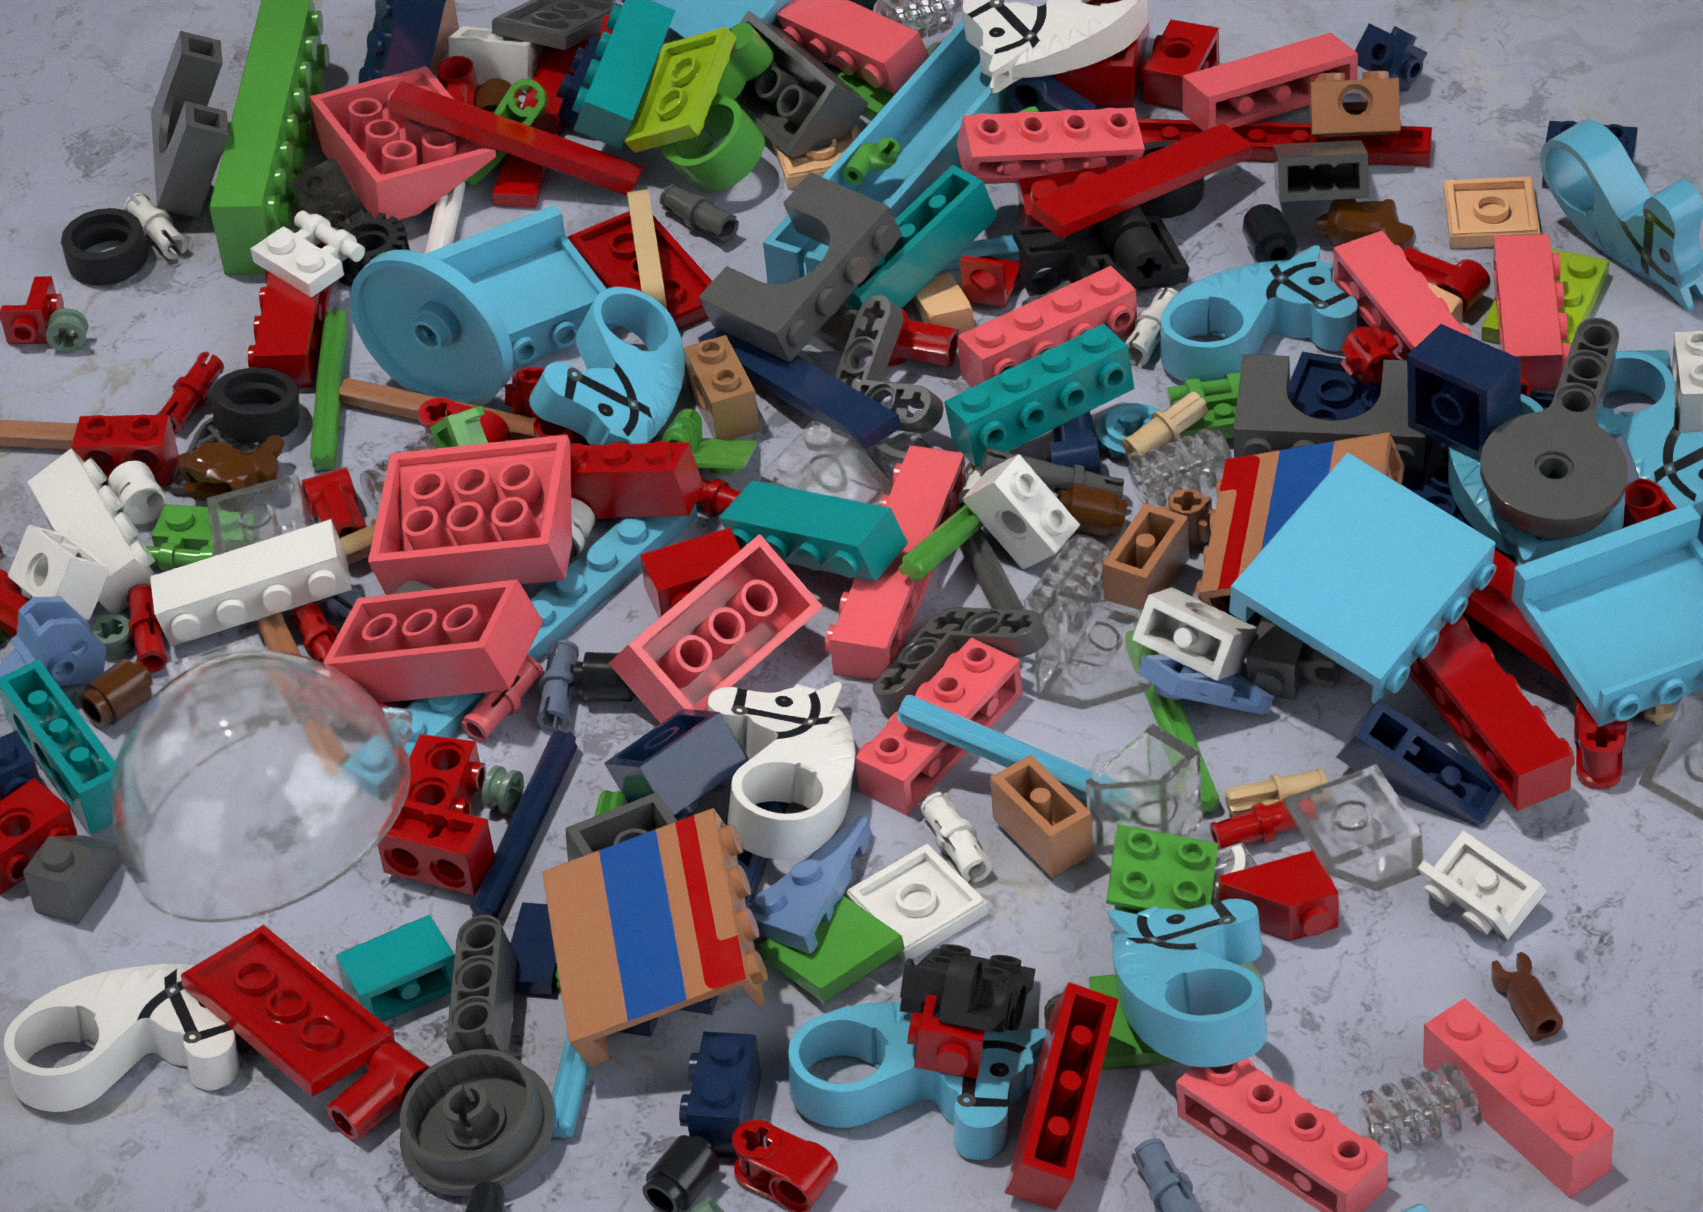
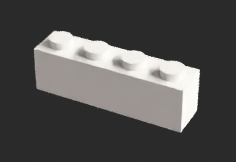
[27,448,155,614]
[150,519,352,647]

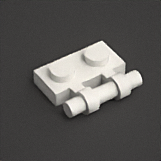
[250,211,365,297]

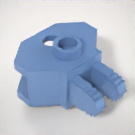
[0,596,106,687]

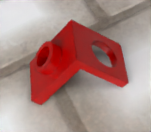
[960,255,1020,307]

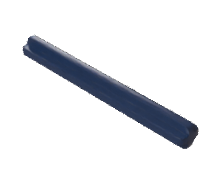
[470,730,578,919]

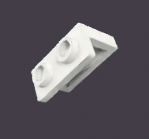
[1417,831,1547,940]

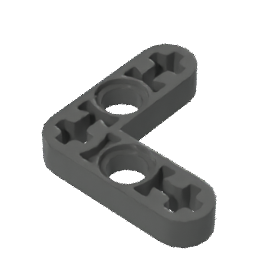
[835,295,944,433]
[873,607,1049,714]

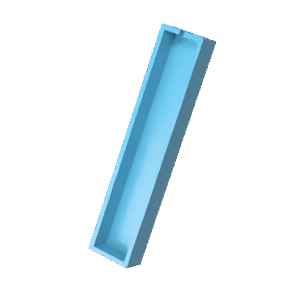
[763,18,1031,308]

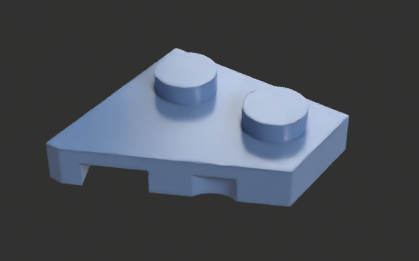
[1138,655,1274,715]

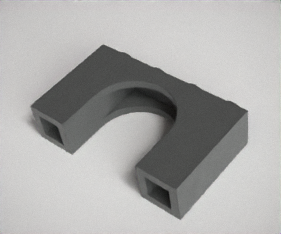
[151,31,229,218]
[698,172,902,362]
[1234,354,1427,472]

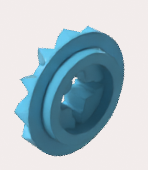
[1096,403,1165,461]

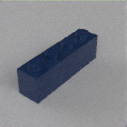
[358,0,446,83]

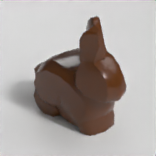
[1315,198,1416,250]
[177,435,285,510]

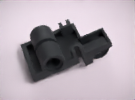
[1012,205,1190,295]
[900,944,1036,1033]

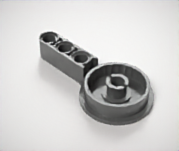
[1480,318,1628,539]
[400,915,556,1196]

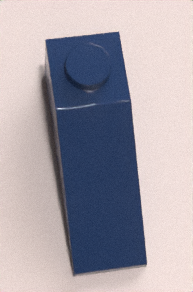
[1336,699,1501,827]

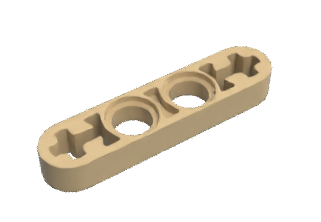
[627,189,667,310]

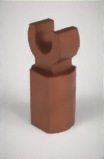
[1491,952,1563,1041]

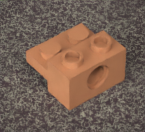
[1308,71,1401,138]

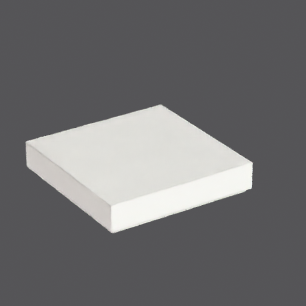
[845,844,989,963]

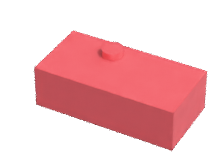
[608,534,823,724]
[322,579,543,703]

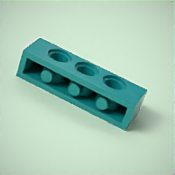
[0,659,135,835]

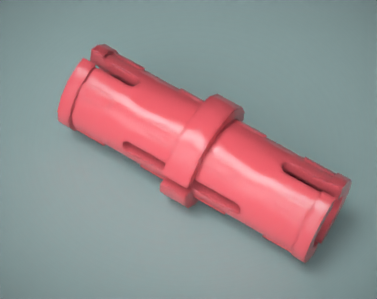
[461,655,544,742]

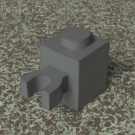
[1246,616,1338,700]

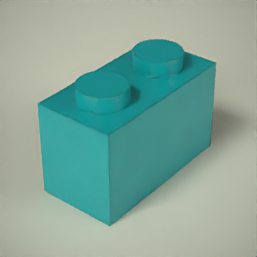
[335,914,455,1023]

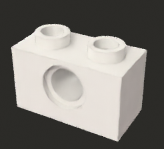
[962,454,1080,570]
[8,525,111,620]
[1132,587,1257,681]

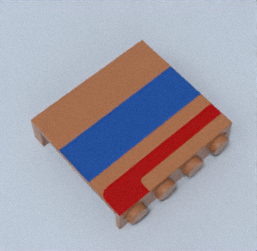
[1196,432,1404,613]
[542,808,768,1068]

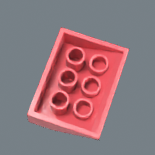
[309,66,496,222]
[368,435,572,595]

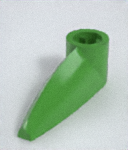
[465,79,549,187]

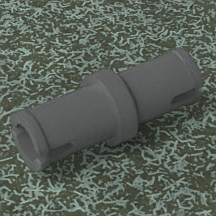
[659,184,739,241]

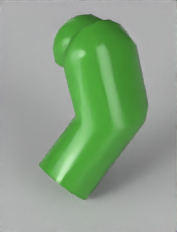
[843,137,901,185]

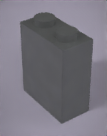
[1273,140,1369,202]

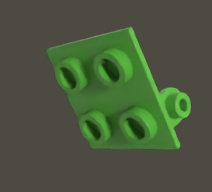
[662,409,758,475]
[1106,824,1218,914]

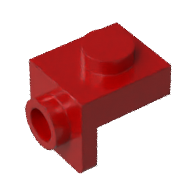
[0,276,64,344]
[907,994,985,1079]

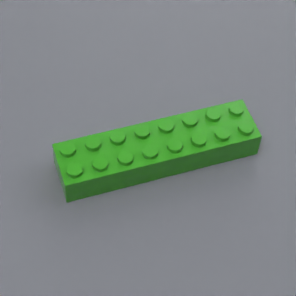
[209,0,330,275]

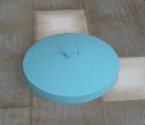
[350,250,513,406]

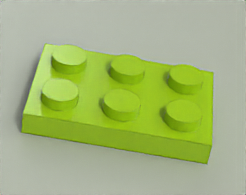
[625,27,737,153]
[1481,248,1609,348]

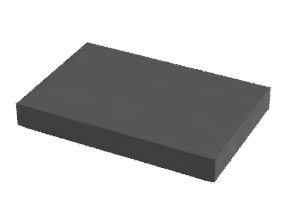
[492,0,622,50]

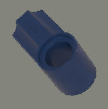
[1007,74,1096,112]
[1050,411,1101,475]

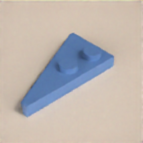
[747,816,872,954]

